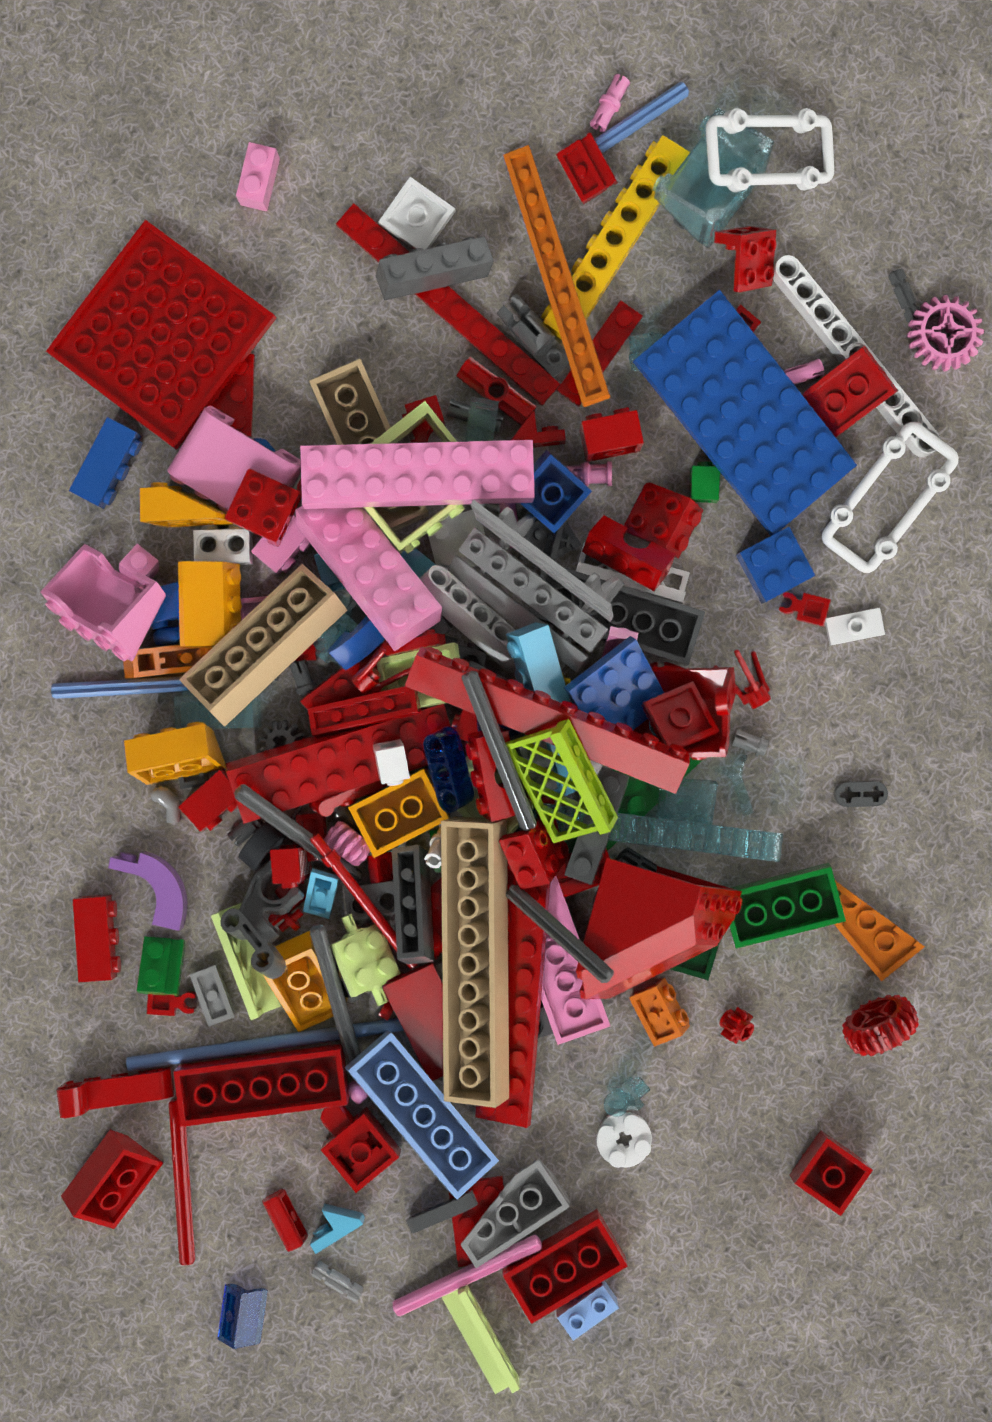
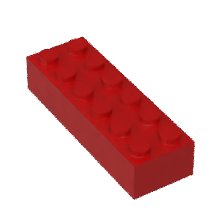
[173,1044,350,1127]

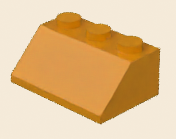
[178,561,242,648]
[124,722,226,785]

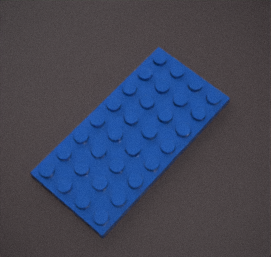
[632,290,857,536]

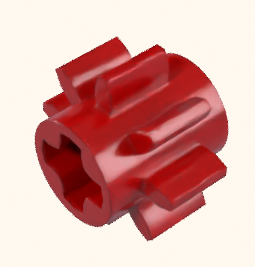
[719,1007,754,1044]

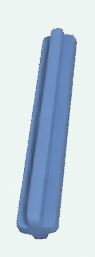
[595,82,689,153]

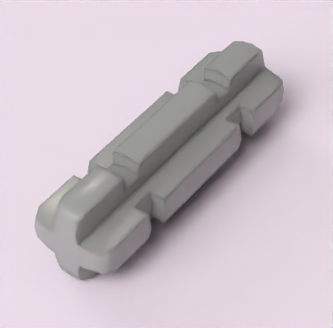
[312,1261,363,1302]

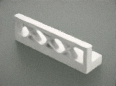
[576,542,690,604]

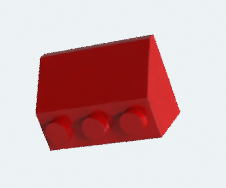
[61,1129,163,1229]

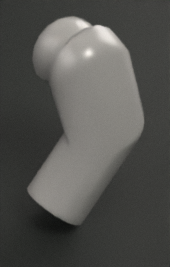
[151,786,180,823]

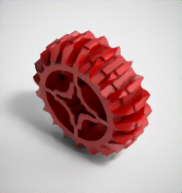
[842,995,919,1056]

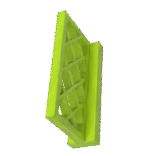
[505,719,618,843]

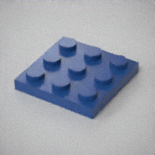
[563,636,664,731]

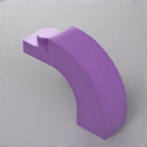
[108,851,188,931]

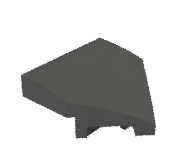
[518,519,581,561]

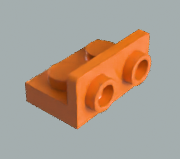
[629,978,690,1047]

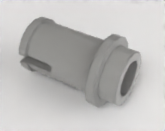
[732,729,769,757]

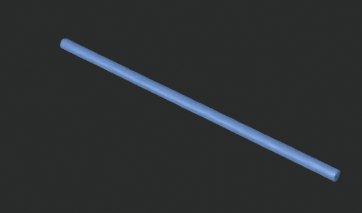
[126,1018,404,1071]

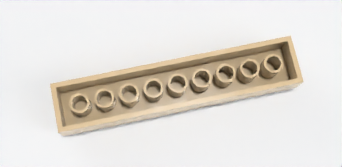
[441,816,509,1108]

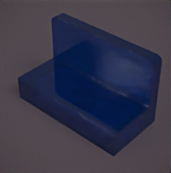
[218,1284,268,1349]

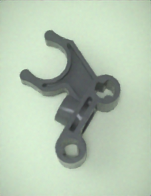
[220,860,304,979]

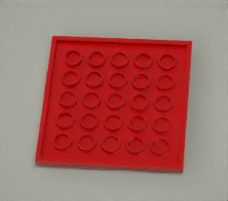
[46,219,277,450]

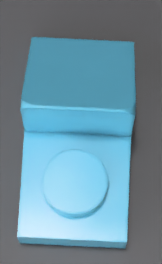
[303,868,341,919]
[310,1204,365,1254]

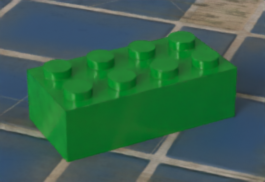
[730,863,846,949]

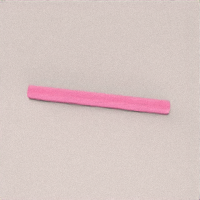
[393,1235,542,1316]

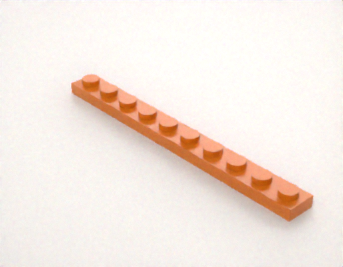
[503,145,611,407]

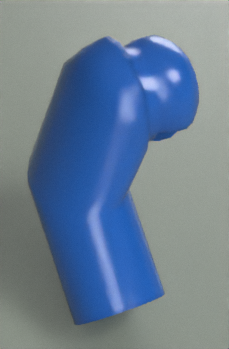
[153,625,180,646]

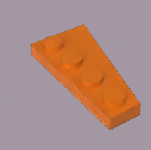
[834,880,925,982]

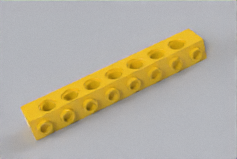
[541,135,691,340]

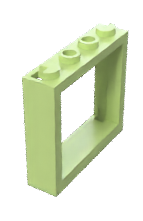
[363,401,465,554]

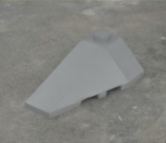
[461,1159,570,1268]

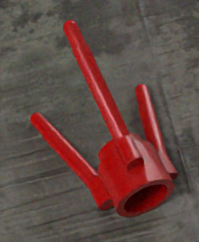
[351,640,411,694]
[713,650,771,709]

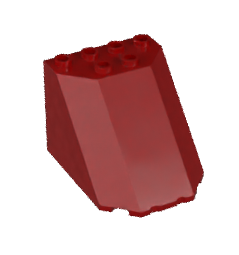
[576,858,742,1000]

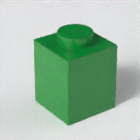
[689,461,720,503]

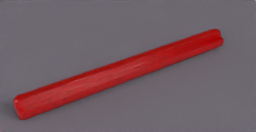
[169,1099,195,1265]

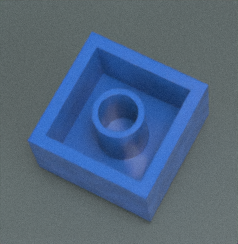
[520,449,592,533]
[736,527,815,604]

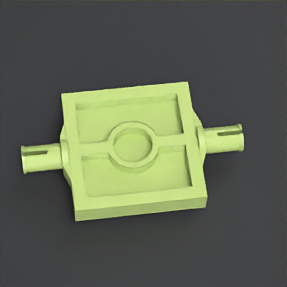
[330,913,401,1006]

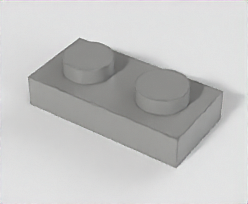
[190,964,236,1026]

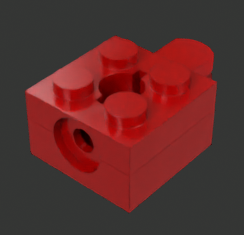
[320,1106,401,1193]

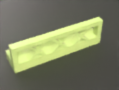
[211,903,282,1020]
[442,1285,520,1394]

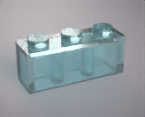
[174,691,262,729]

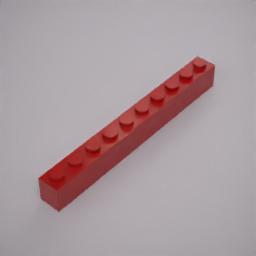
[405,647,690,794]

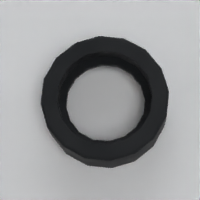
[238,821,287,871]

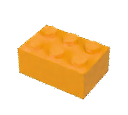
[348,768,451,858]

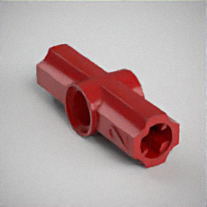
[456,356,537,426]

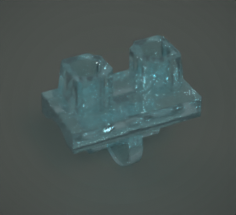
[603,1077,650,1117]

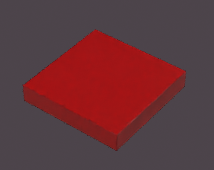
[641,681,719,748]

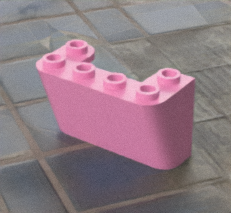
[167,405,301,513]
[40,544,166,662]

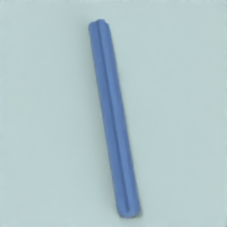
[51,676,189,699]

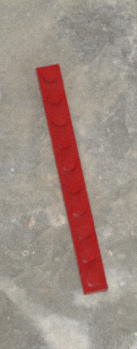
[336,203,561,406]

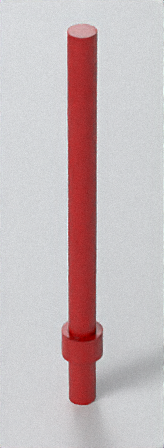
[309,833,419,970]

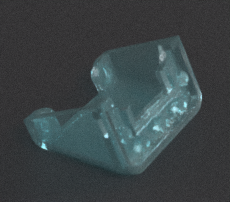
[653,108,775,248]

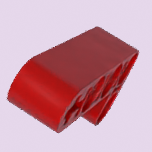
[56,1067,174,1118]

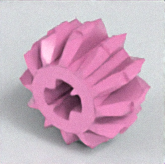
[324,821,370,866]

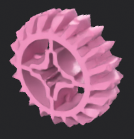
[907,295,984,372]

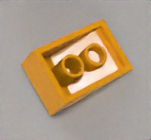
[140,482,233,528]
[263,931,334,1032]

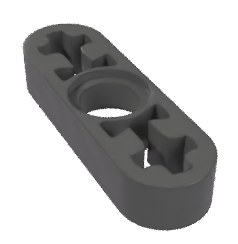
[406,1190,478,1233]

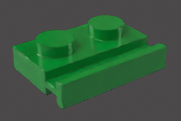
[136,936,185,996]

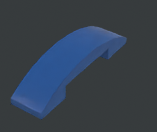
[327,616,385,670]

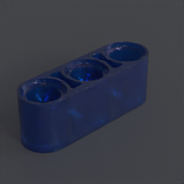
[423,726,474,813]

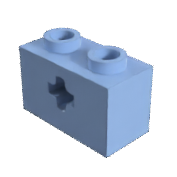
[556,1280,619,1341]

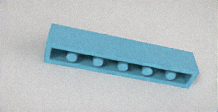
[506,622,576,796]

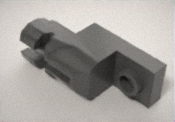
[497,294,569,378]

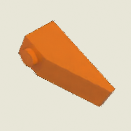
[123,645,212,678]

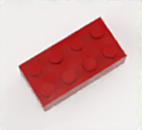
[502,1209,628,1324]

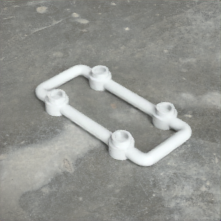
[706,108,834,192]
[822,422,959,573]

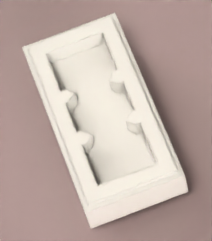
[825,608,885,646]

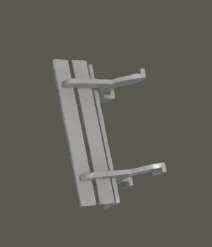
[448,500,625,673]

